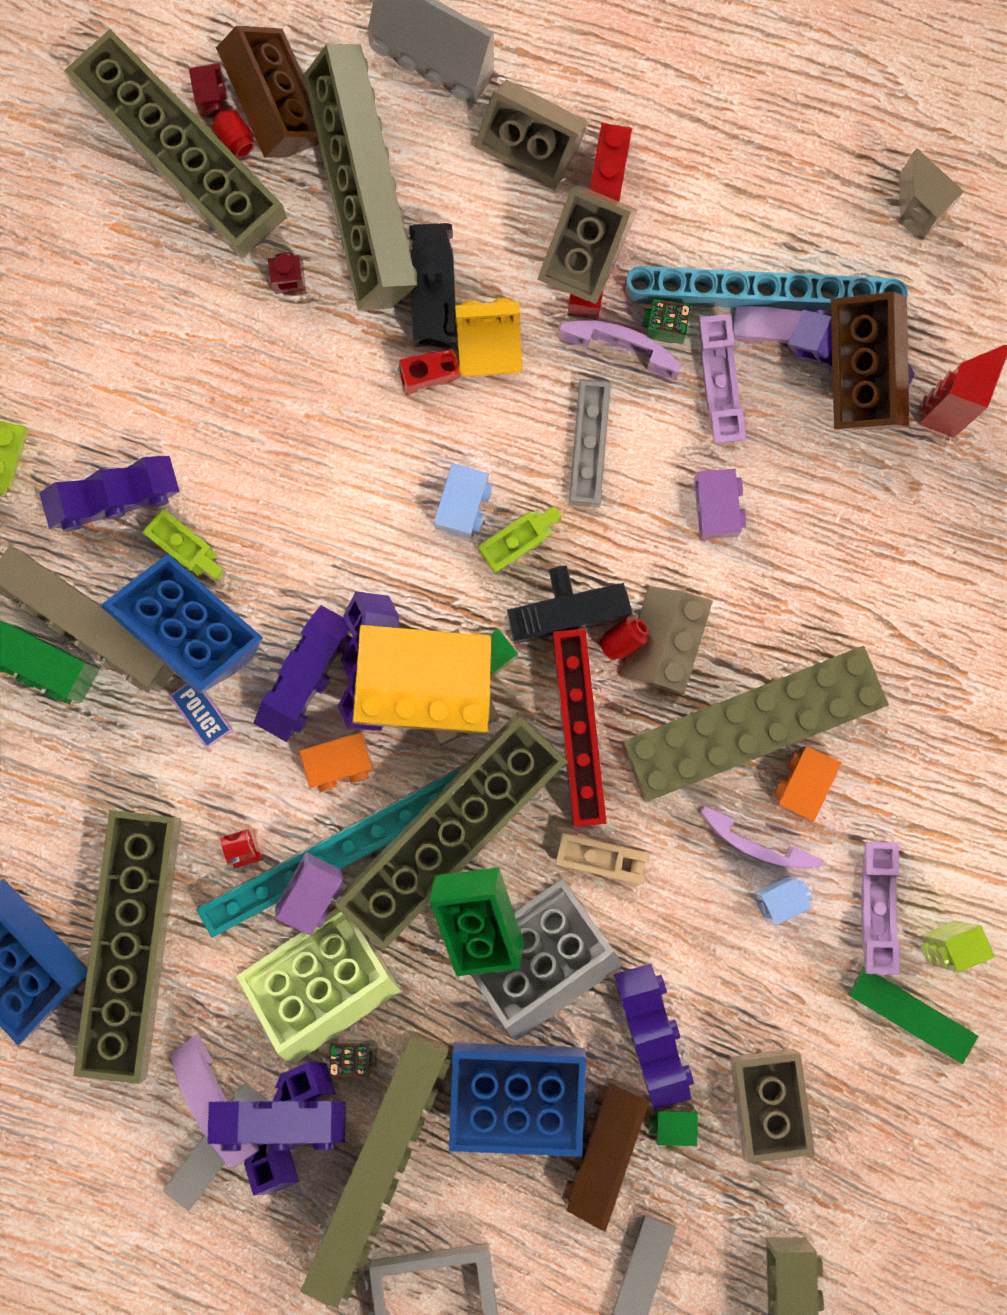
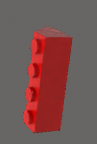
[918,344,1007,438]

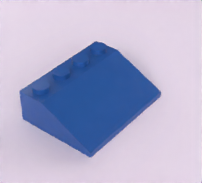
[101,554,263,694]
[0,879,88,1046]
[449,1042,586,1157]

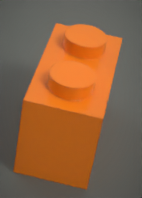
[299,732,374,793]
[773,746,841,822]

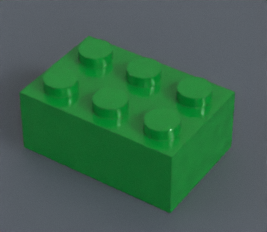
[0,620,100,705]
[429,867,524,977]

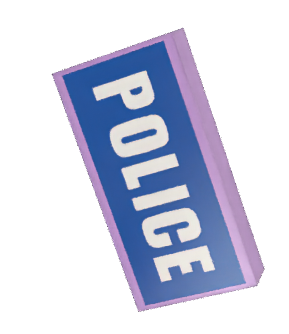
[169,684,233,749]

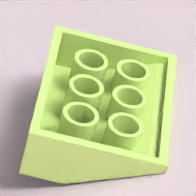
[236,908,401,1065]

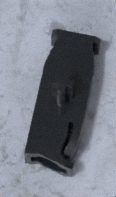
[409,223,457,350]
[507,565,633,645]

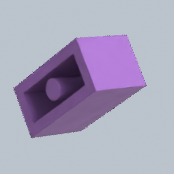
[694,468,746,540]
[275,852,344,936]

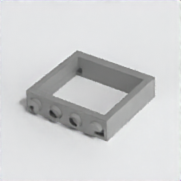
[364,1243,498,1315]

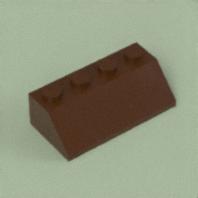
[216,25,319,158]
[831,292,910,430]
[561,1078,650,1232]

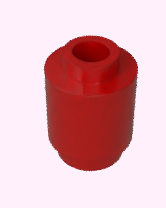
[211,109,256,159]
[600,616,649,661]

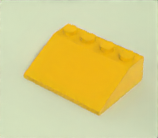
[352,625,491,734]

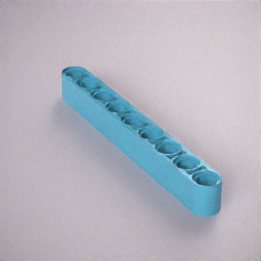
[624,266,908,313]

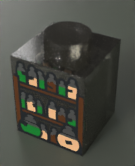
[329,1039,378,1077]

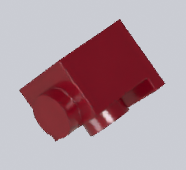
[189,63,228,117]
[268,252,306,294]

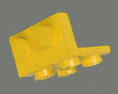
[455,298,523,377]

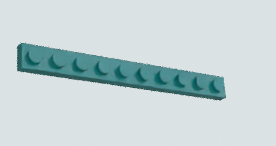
[196,763,467,938]

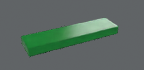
[848,967,979,1064]

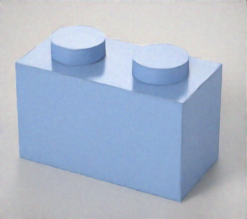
[434,463,493,539]
[752,876,812,925]

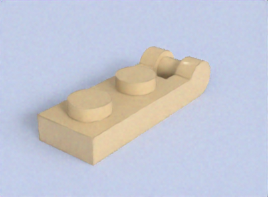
[555,833,650,885]

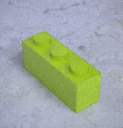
[920,921,995,973]

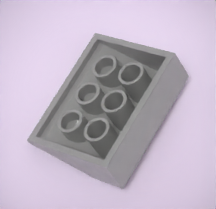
[367,0,494,104]
[471,878,623,1041]

